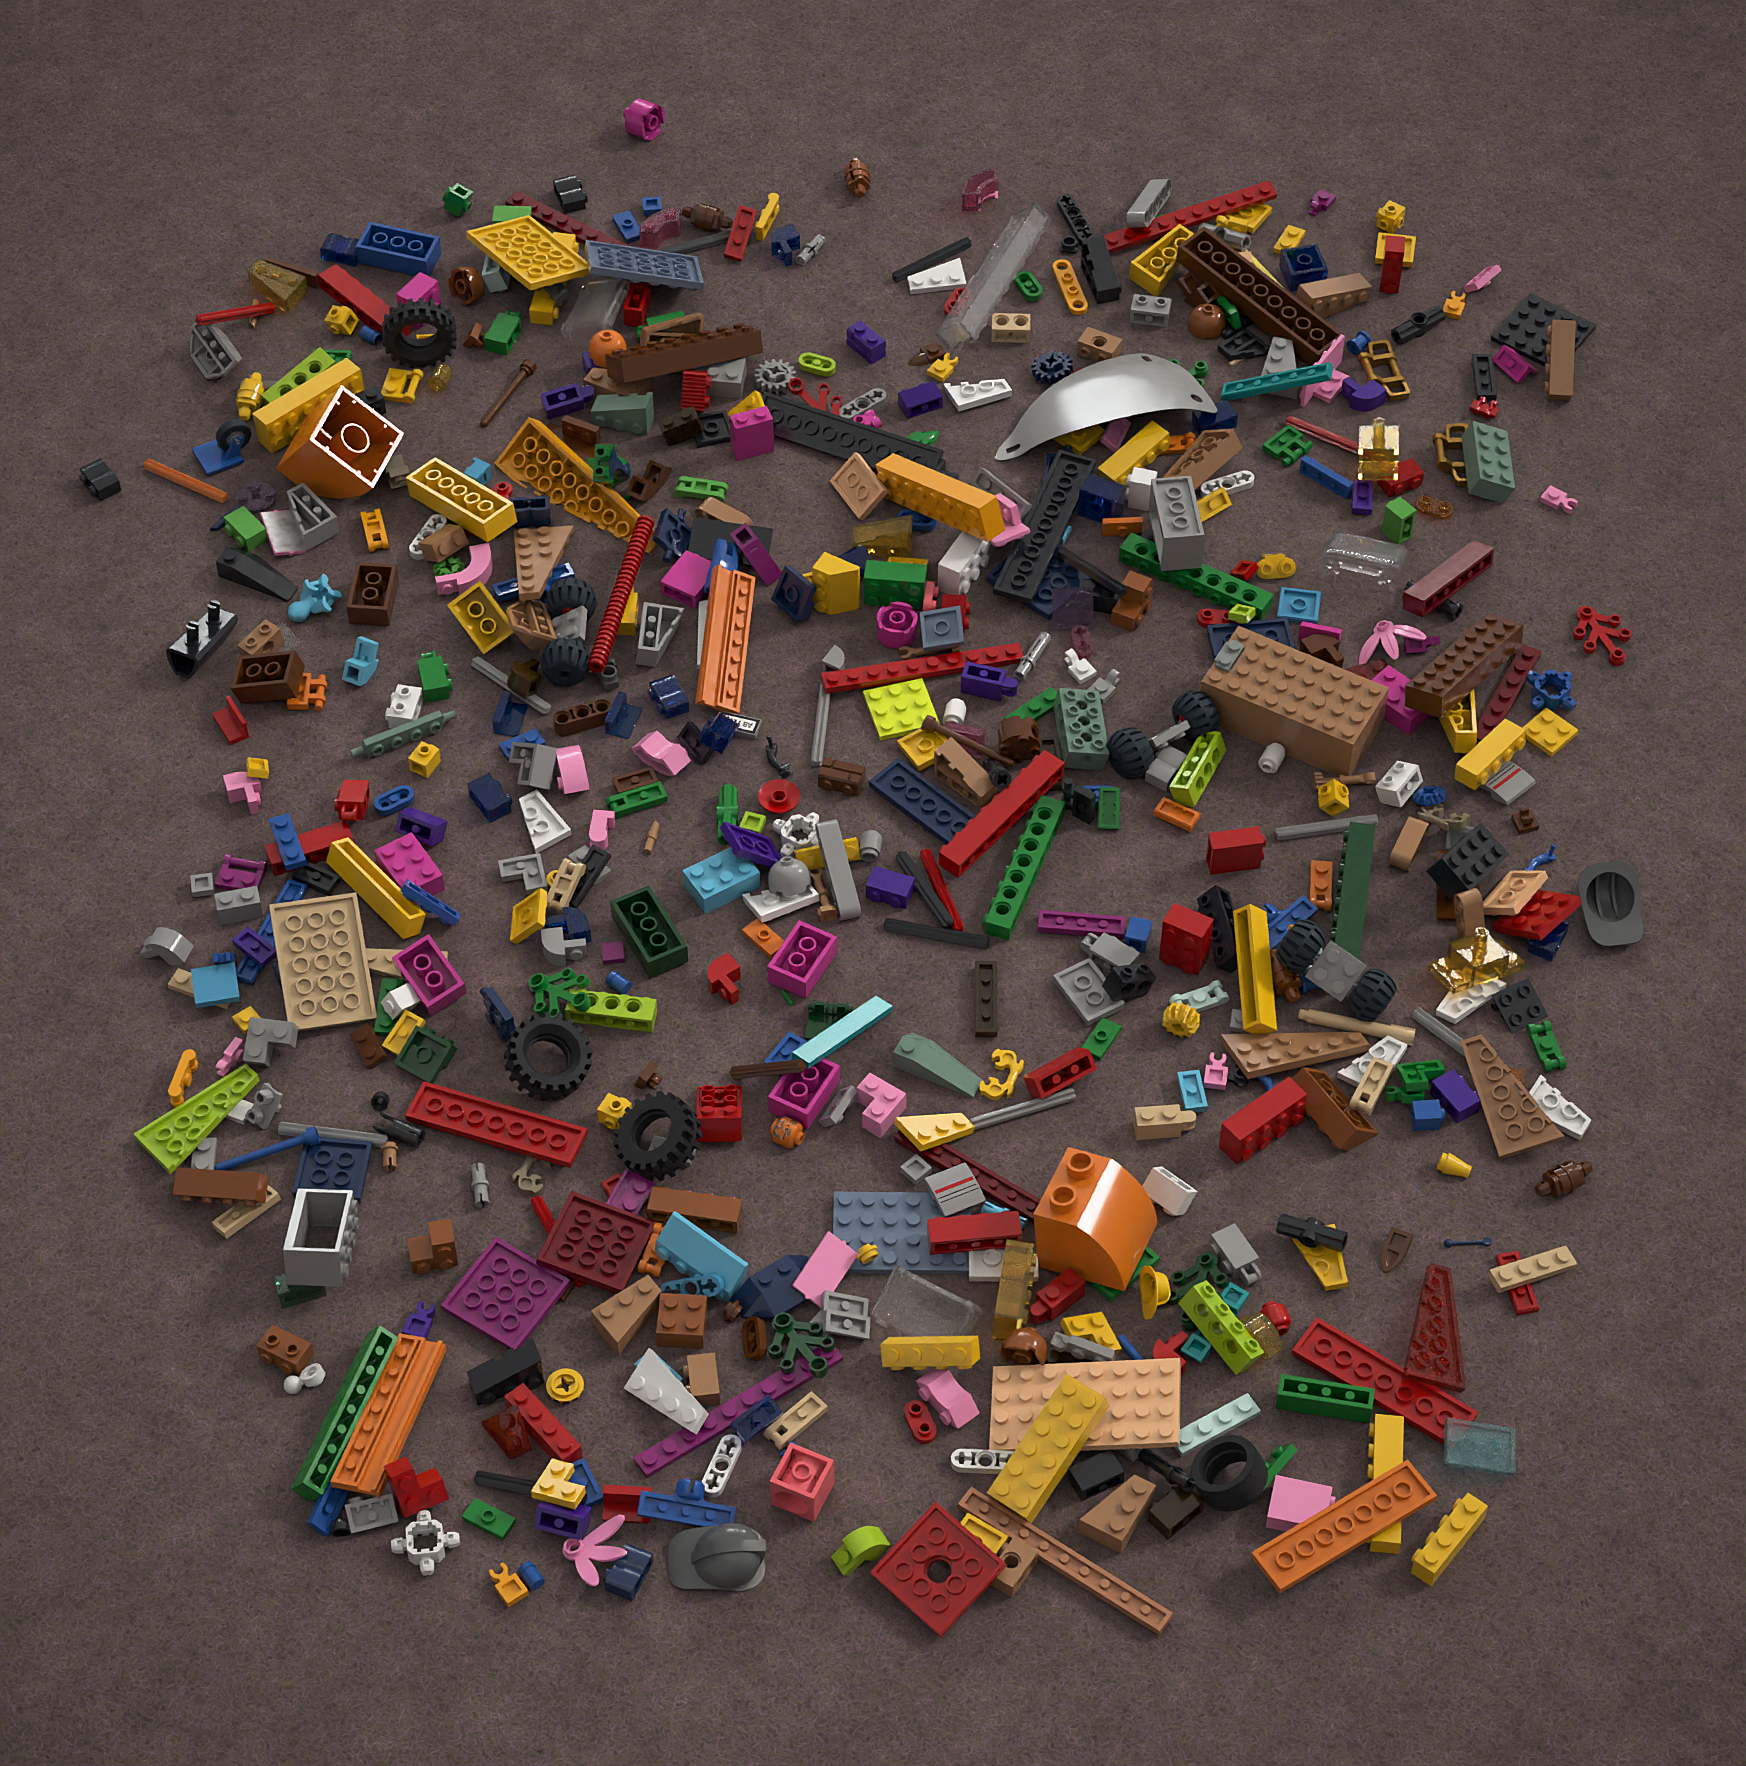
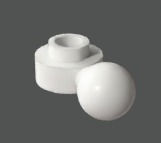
[283,1363,325,1394]

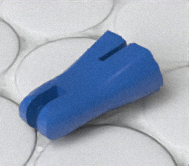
[704,538,739,594]

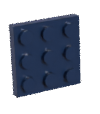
[292,1137,373,1203]

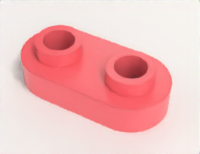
[923,581,939,612]

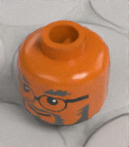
[770,1116,805,1149]

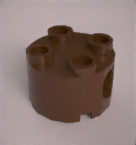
[997,716,1040,764]

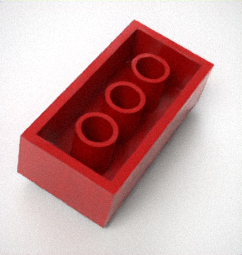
[1219,1077,1307,1165]

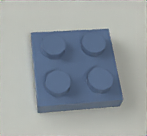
[920,606,965,652]

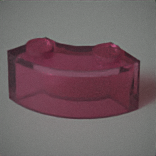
[962,168,999,211]
[639,207,682,248]

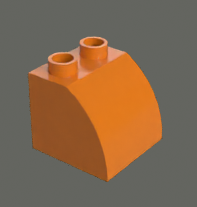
[276,385,404,499]
[1034,1147,1157,1291]

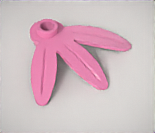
[1359,620,1426,665]
[563,1515,627,1586]

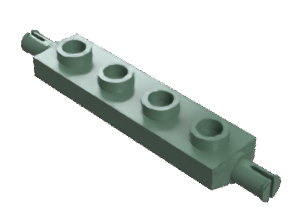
[350,710,457,758]

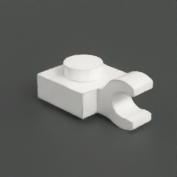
[1064,649,1097,684]

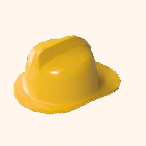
[1139,1265,1171,1320]

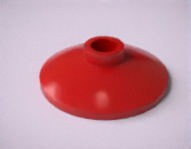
[758,779,800,814]

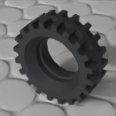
[382,298,457,368]
[504,1012,593,1101]
[613,1091,703,1182]

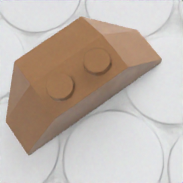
[506,600,556,650]

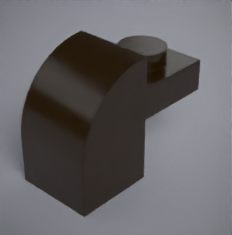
[507,658,542,699]

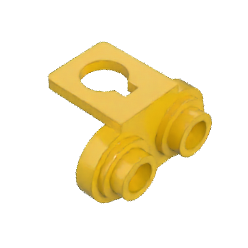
[1256,553,1296,579]

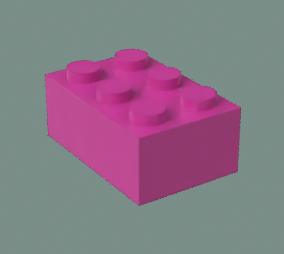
[1371,665,1431,735]
[374,832,445,904]
[767,920,837,999]
[392,934,467,1017]
[768,1059,840,1130]

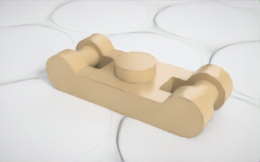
[546,858,586,914]

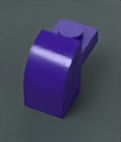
[1341,377,1387,412]

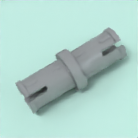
[795,234,826,266]
[470,1163,490,1208]

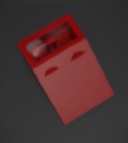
[696,1084,742,1142]

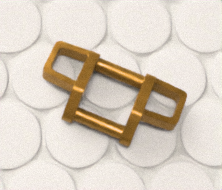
[1357,340,1410,401]
[1432,423,1468,486]

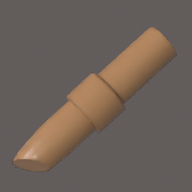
[249,299,260,329]
[643,820,660,854]

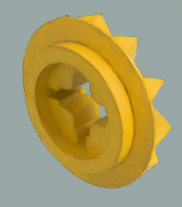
[546,1368,584,1404]

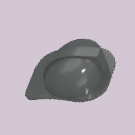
[1578,861,1644,947]
[668,1523,766,1592]

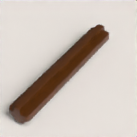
[729,1059,806,1079]

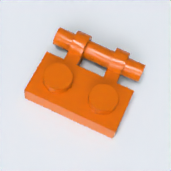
[287,673,328,711]

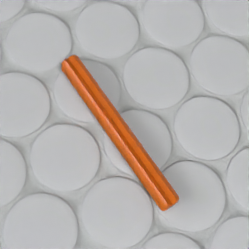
[143,459,228,503]

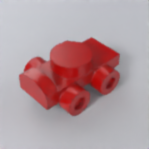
[1469,396,1500,419]

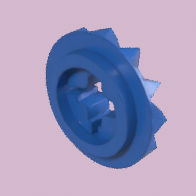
[1412,785,1446,806]

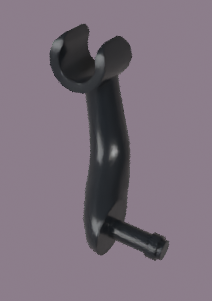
[765,735,793,778]

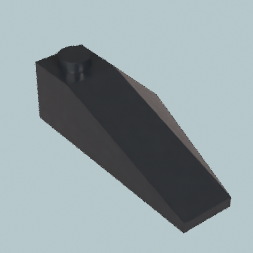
[216,548,298,602]

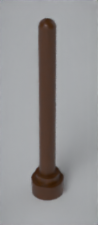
[480,359,537,427]
[921,715,1014,767]

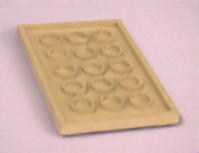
[269,893,377,1032]

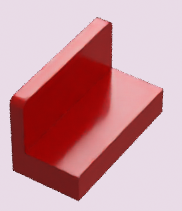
[212,696,249,745]
[602,1485,652,1524]

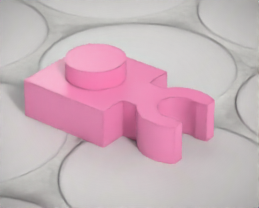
[1540,485,1578,514]
[215,1037,245,1077]
[1203,1052,1228,1090]

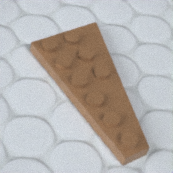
[514,525,574,601]
[1221,1032,1370,1079]
[1460,1034,1565,1160]

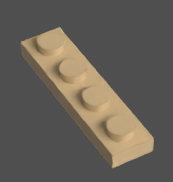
[1487,1246,1578,1293]

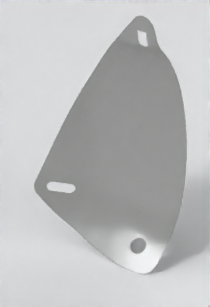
[995,353,1217,460]

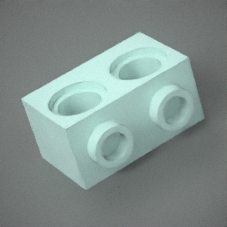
[482,255,511,293]

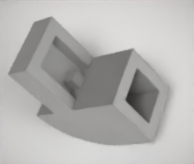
[140,927,194,966]
[541,927,587,967]

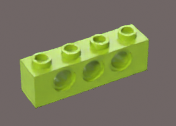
[262,347,336,405]
[1169,731,1226,807]
[565,989,657,1032]
[1178,1280,1265,1375]

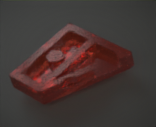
[481,1405,532,1459]

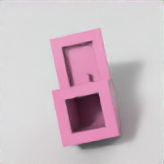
[223,772,263,815]

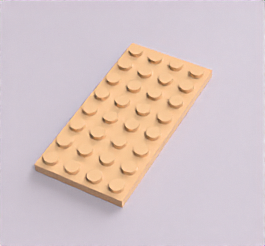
[989,1358,1181,1451]

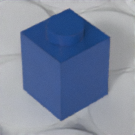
[1124,916,1152,953]
[1410,1100,1445,1131]

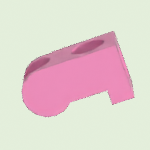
[589,810,615,850]

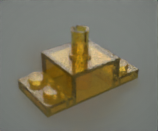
[1358,417,1399,480]
[1428,927,1526,994]

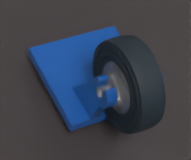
[192,419,252,476]

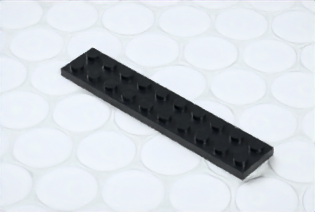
[762,391,944,470]
[993,450,1096,604]

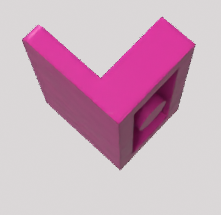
[1492,345,1539,384]
[1298,621,1342,643]

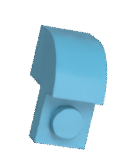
[342,636,379,686]

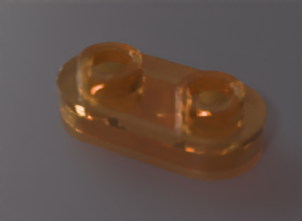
[1415,496,1454,520]

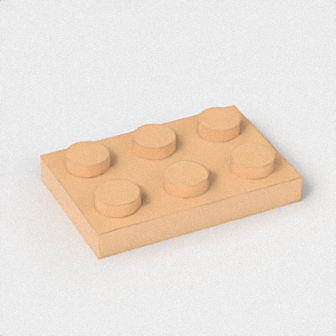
[830,452,889,520]
[1483,871,1548,916]

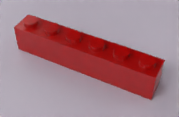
[318,264,410,336]

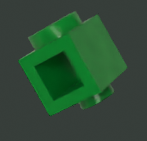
[442,183,473,217]

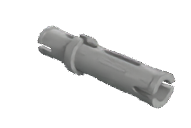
[1013,632,1051,681]

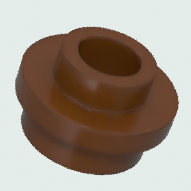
[723,1300,743,1322]

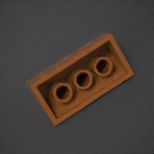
[1292,1067,1379,1151]

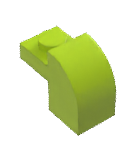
[831,1526,891,1576]

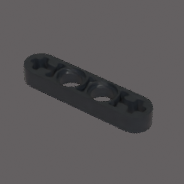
[1057,194,1095,246]

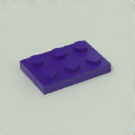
[720,821,782,869]

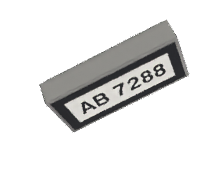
[716,711,762,739]

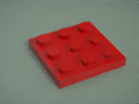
[1492,889,1582,940]

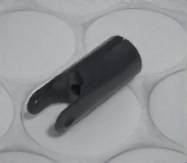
[373,1113,425,1148]

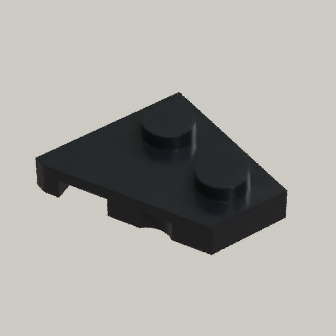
[1217,328,1270,361]

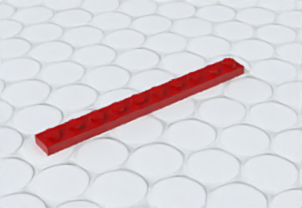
[1104,180,1277,254]
[820,643,1024,694]

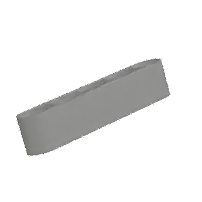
[1127,179,1172,228]
[815,819,861,921]

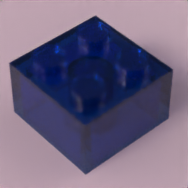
[1279,244,1328,291]
[1077,473,1125,524]

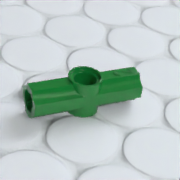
[717,784,738,845]

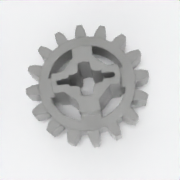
[755,359,796,395]

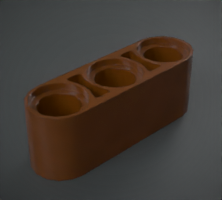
[553,699,612,737]

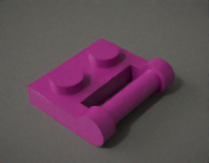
[215,854,268,891]

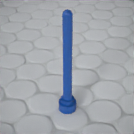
[214,1126,321,1171]

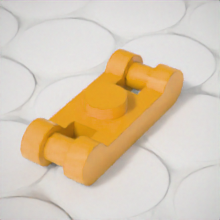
[360,509,389,552]
[168,1049,198,1108]

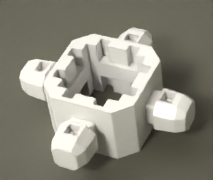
[772,812,819,858]
[391,1510,460,1576]

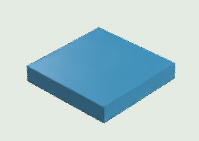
[1277,587,1321,624]
[191,962,240,1008]

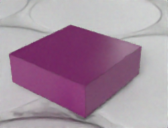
[601,941,625,965]

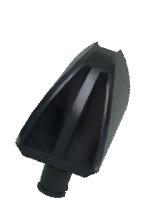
[166,600,238,679]

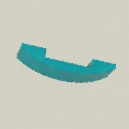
[1180,1282,1249,1363]

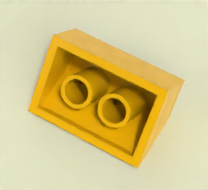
[812,552,860,615]
[447,581,515,654]

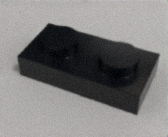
[677,722,715,765]
[292,861,341,896]

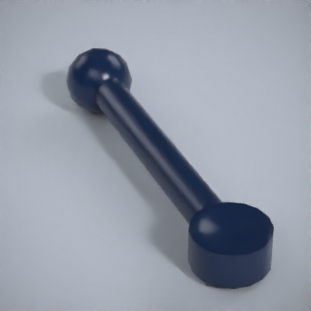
[1444,1237,1492,1248]

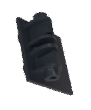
[1491,978,1548,1034]

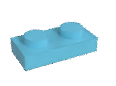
[1177,1070,1208,1113]

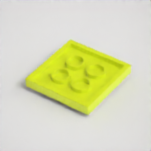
[863,678,940,741]

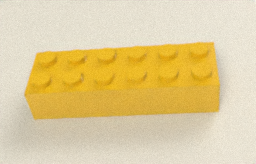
[252,358,364,454]
[406,457,517,542]
[987,1373,1110,1524]

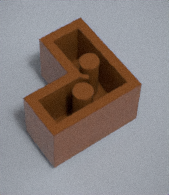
[1111,570,1154,632]
[407,1218,458,1274]

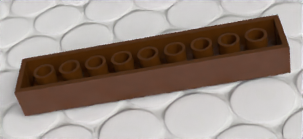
[1176,227,1344,366]

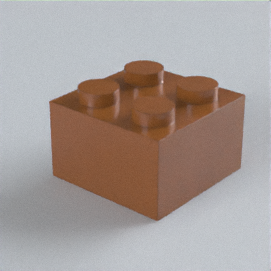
[656,1293,708,1349]

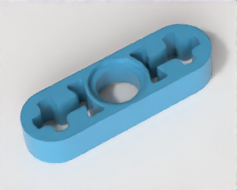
[660,1274,725,1297]

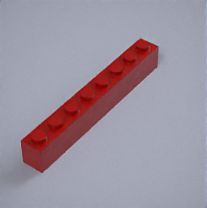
[938,750,1065,878]

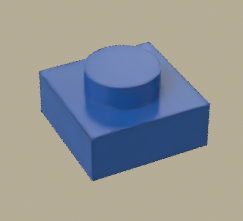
[642,196,662,216]

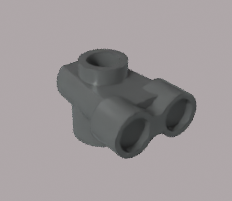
[594,659,619,690]

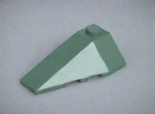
[893,1033,983,1098]

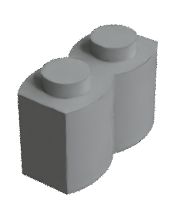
[1145,745,1187,792]

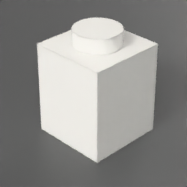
[381,983,421,1020]

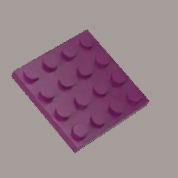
[441,1237,571,1351]

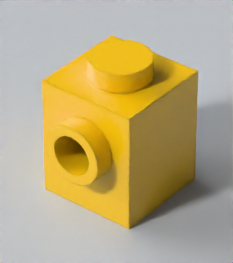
[408,741,441,778]

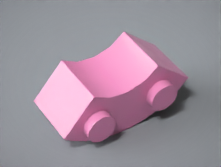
[631,731,691,776]
[554,745,590,794]
[916,1368,980,1429]

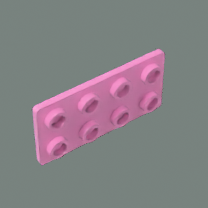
[1299,334,1349,407]
[989,493,1030,547]

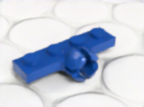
[492,563,575,603]
[1260,895,1318,950]
[636,1479,736,1527]

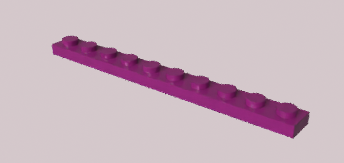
[634,1343,843,1478]

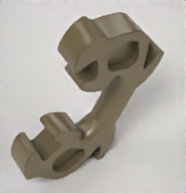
[1417,803,1470,832]
[512,1156,551,1196]

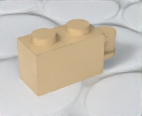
[1133,1104,1196,1140]

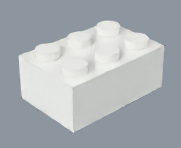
[938,531,990,595]

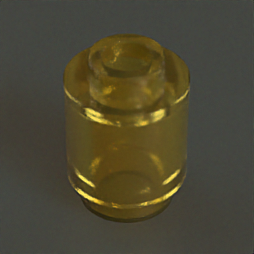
[428,364,452,392]

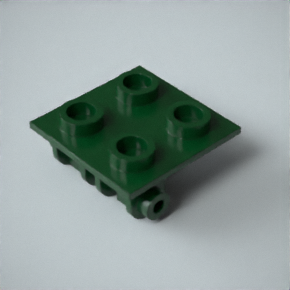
[805,1000,854,1043]

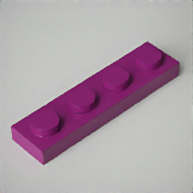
[1038,910,1126,939]

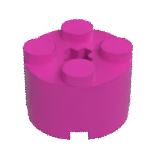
[623,98,665,140]
[877,602,918,649]

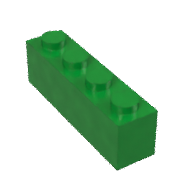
[1275,1374,1375,1423]

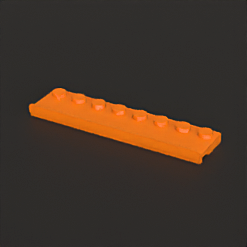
[695,564,756,714]
[330,1333,447,1498]

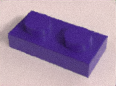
[1352,479,1373,515]
[232,927,277,968]

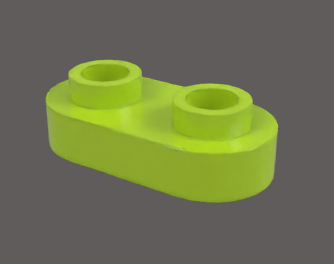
[798,353,836,377]

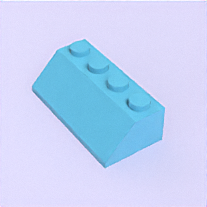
[654,1211,748,1303]

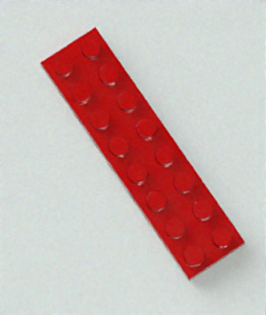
[405,1081,588,1168]
[1291,1317,1478,1450]

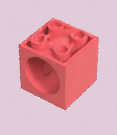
[770,1442,834,1522]

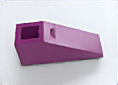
[730,523,782,586]

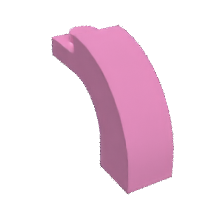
[435,543,492,596]

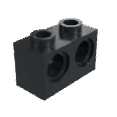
[1102,962,1157,1001]

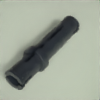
[1138,1448,1195,1492]

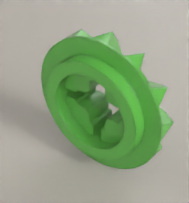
[433,555,465,577]

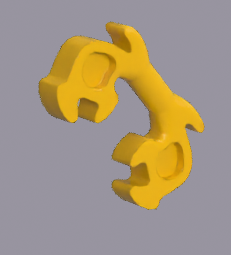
[979,1049,1024,1100]

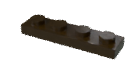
[975,961,997,1037]

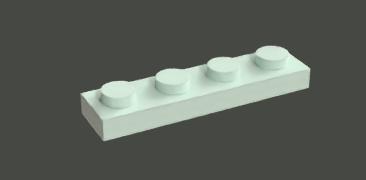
[1175,1393,1261,1457]

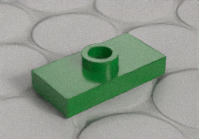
[1216,295,1241,330]
[1098,787,1120,830]
[1081,1017,1122,1061]
[462,1498,516,1541]

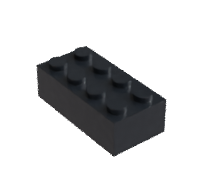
[1426,823,1509,903]

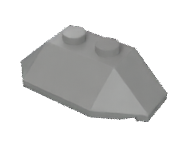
[190,323,242,380]

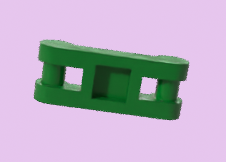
[1526,1020,1567,1072]

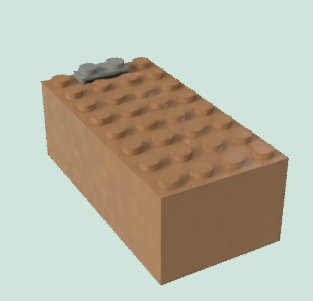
[1200,626,1389,776]

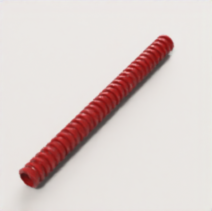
[588,515,654,673]

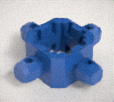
[1526,670,1577,711]

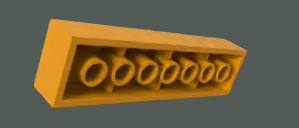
[876,453,1005,542]

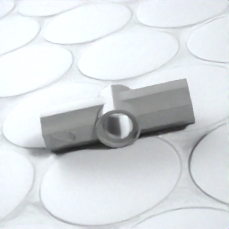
[1198,223,1252,251]

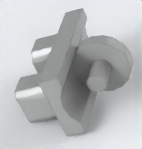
[245,1083,283,1129]

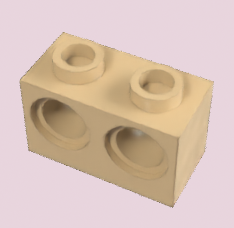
[991,313,1030,343]

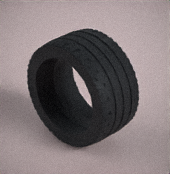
[1191,1435,1268,1512]

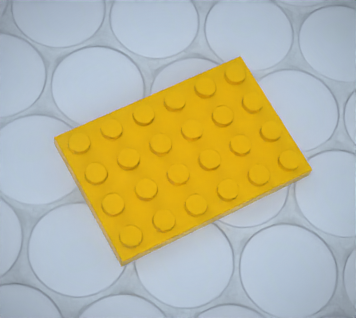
[466,215,590,290]

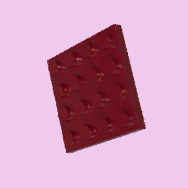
[536,1191,656,1294]

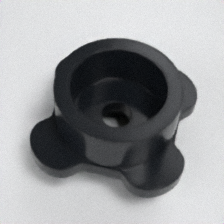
[1059,236,1079,253]
[1227,1065,1253,1087]

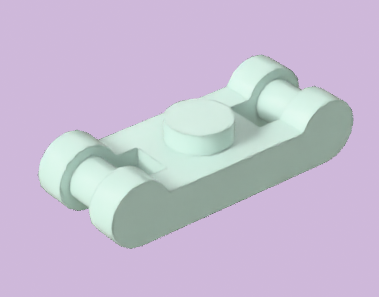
[1169,980,1230,1013]

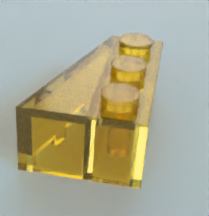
[247,259,308,315]
[851,515,913,558]

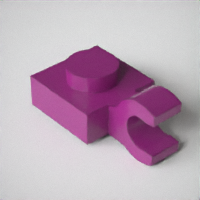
[1309,189,1336,217]
[1403,631,1440,653]

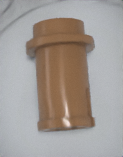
[380,1142,399,1171]

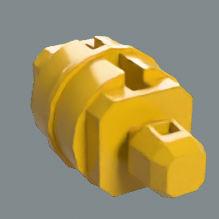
[236,372,264,421]

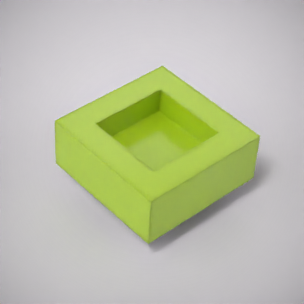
[1228,604,1256,624]
[739,811,766,834]

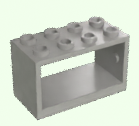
[1148,476,1204,571]
[283,1188,359,1287]

